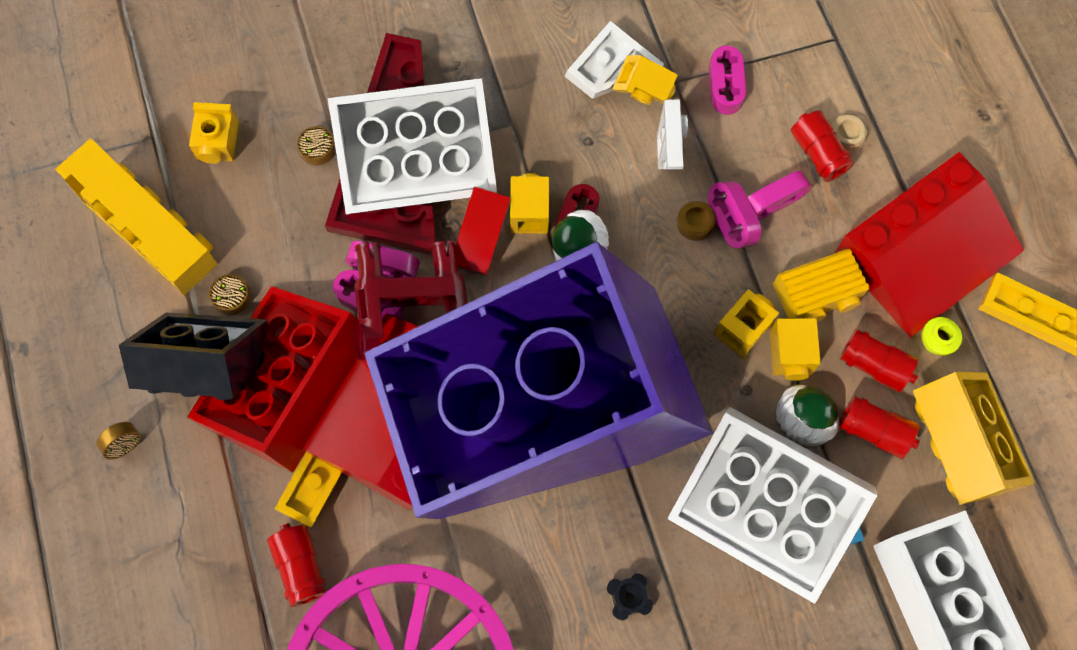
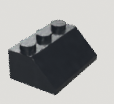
[119,312,268,400]

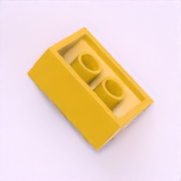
[913,372,1036,505]

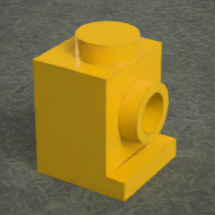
[612,55,678,105]
[189,102,239,164]
[713,289,779,359]

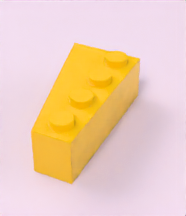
[55,138,218,296]

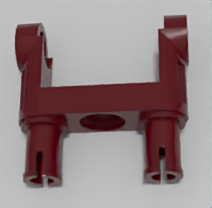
[354,241,468,361]

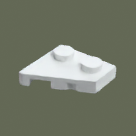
[565,21,664,99]
[657,100,688,169]

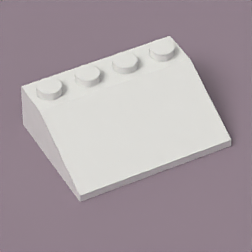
[328,78,497,214]
[667,407,877,604]

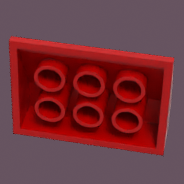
[834,152,1024,338]
[187,286,359,473]
[302,313,418,510]

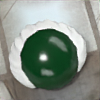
[552,210,609,261]
[776,384,839,447]

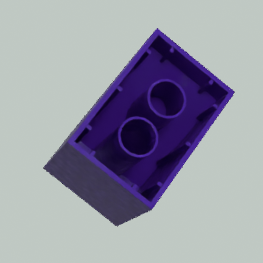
[365,242,714,519]

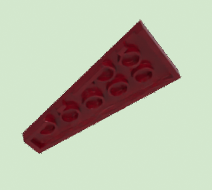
[325,33,436,255]

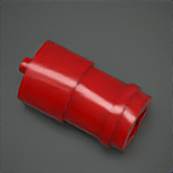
[790,110,854,182]
[839,329,919,393]
[839,396,920,459]
[267,523,326,607]

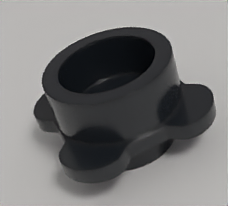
[607,574,653,621]

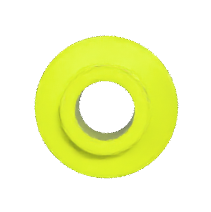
[921,317,962,356]

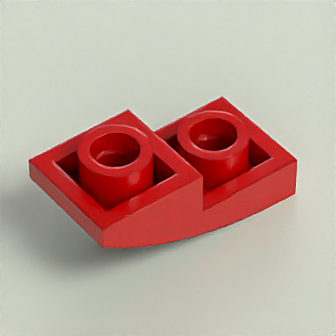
[455,186,511,276]

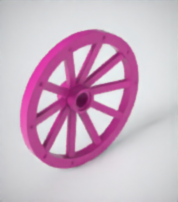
[287,564,514,650]

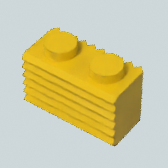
[772,249,869,322]

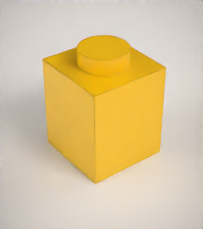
[510,173,549,234]
[770,318,821,381]

